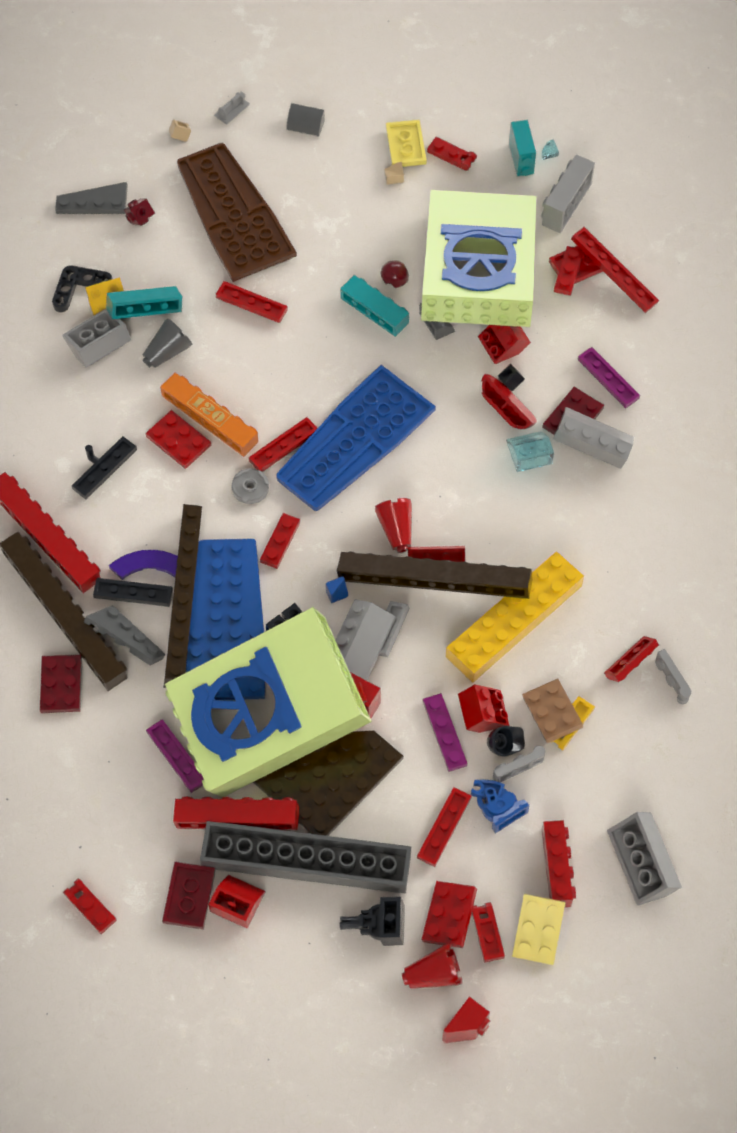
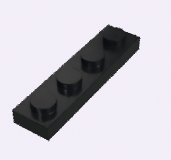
[93,578,173,607]

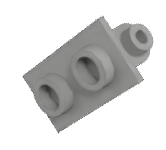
[214,92,250,125]

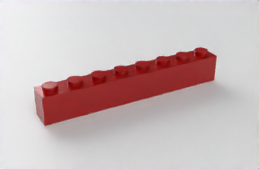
[0,472,101,594]

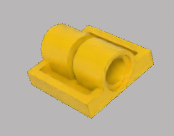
[85,277,124,315]

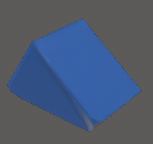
[326,577,348,604]

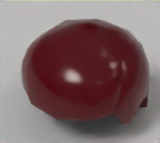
[380,260,409,288]

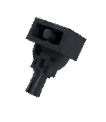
[340,897,405,946]

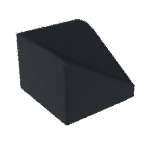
[498,363,525,391]

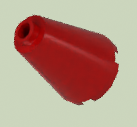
[375,498,412,553]
[402,943,463,989]

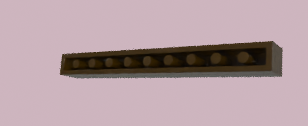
[163,504,202,688]
[0,532,127,691]
[337,551,533,599]

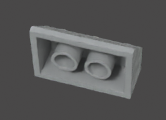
[62,309,131,367]

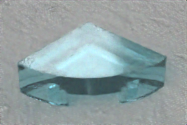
[542,139,559,160]

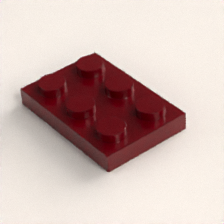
[542,386,604,435]
[40,655,82,713]
[162,862,216,930]

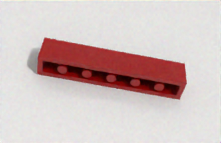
[173,796,299,830]

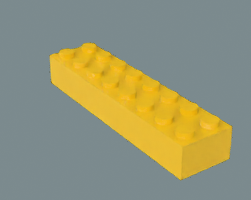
[446,551,584,683]

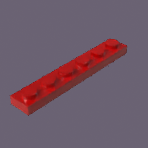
[571,227,659,313]

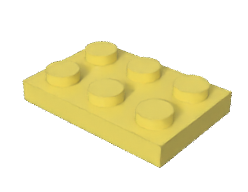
[386,119,426,167]
[512,894,565,965]

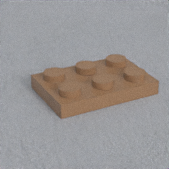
[522,678,583,743]

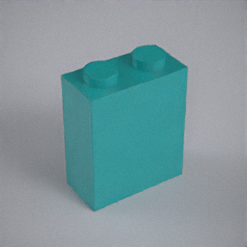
[509,120,536,176]

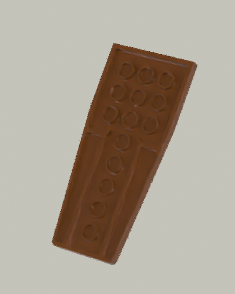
[177,143,297,282]

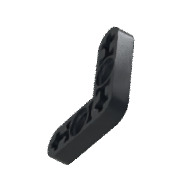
[52,265,113,312]

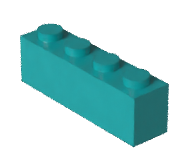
[340,275,409,337]
[106,286,182,319]

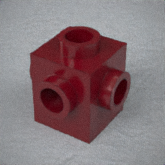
[124,198,155,226]

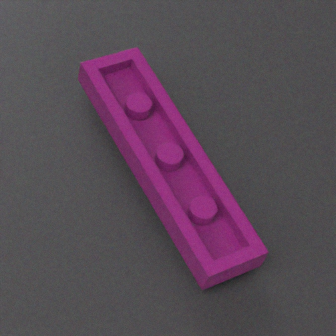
[578,347,640,409]
[423,693,468,772]
[146,719,204,793]

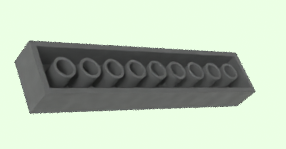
[200,821,411,894]

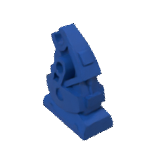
[471,780,529,834]

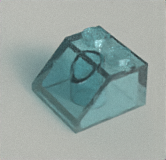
[506,431,554,472]

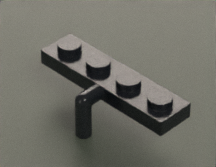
[71,436,137,500]

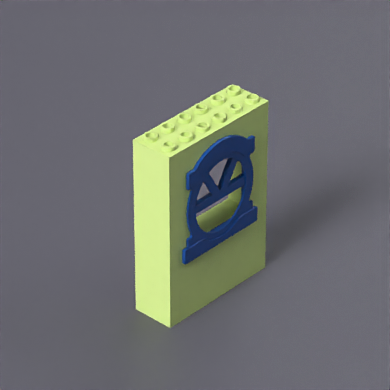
[421,190,536,327]
[165,607,372,797]

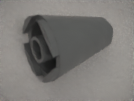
[142,318,193,368]

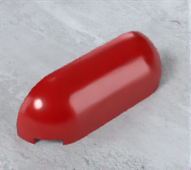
[481,374,537,429]

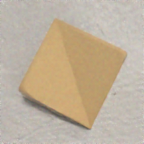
[169,120,191,142]
[384,162,404,185]

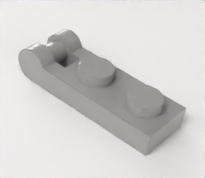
[655,649,691,704]
[493,746,545,783]

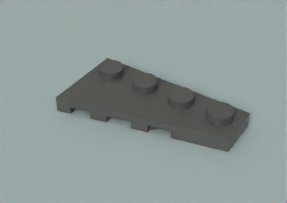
[55,182,128,214]
[84,605,165,665]

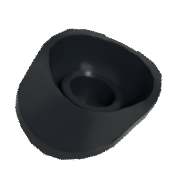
[487,726,525,757]

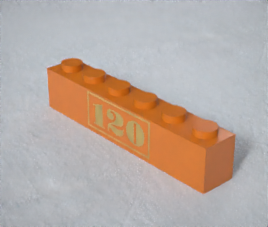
[160,373,259,457]

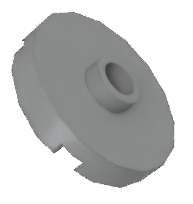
[231,468,269,504]

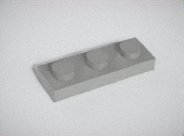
[379,601,410,657]

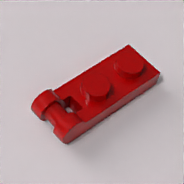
[427,137,477,171]
[63,878,117,934]
[472,902,505,963]

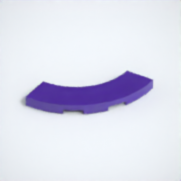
[108,550,177,580]

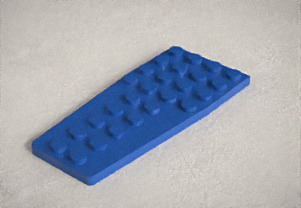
[276,365,436,511]
[186,539,265,700]

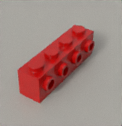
[541,820,576,907]

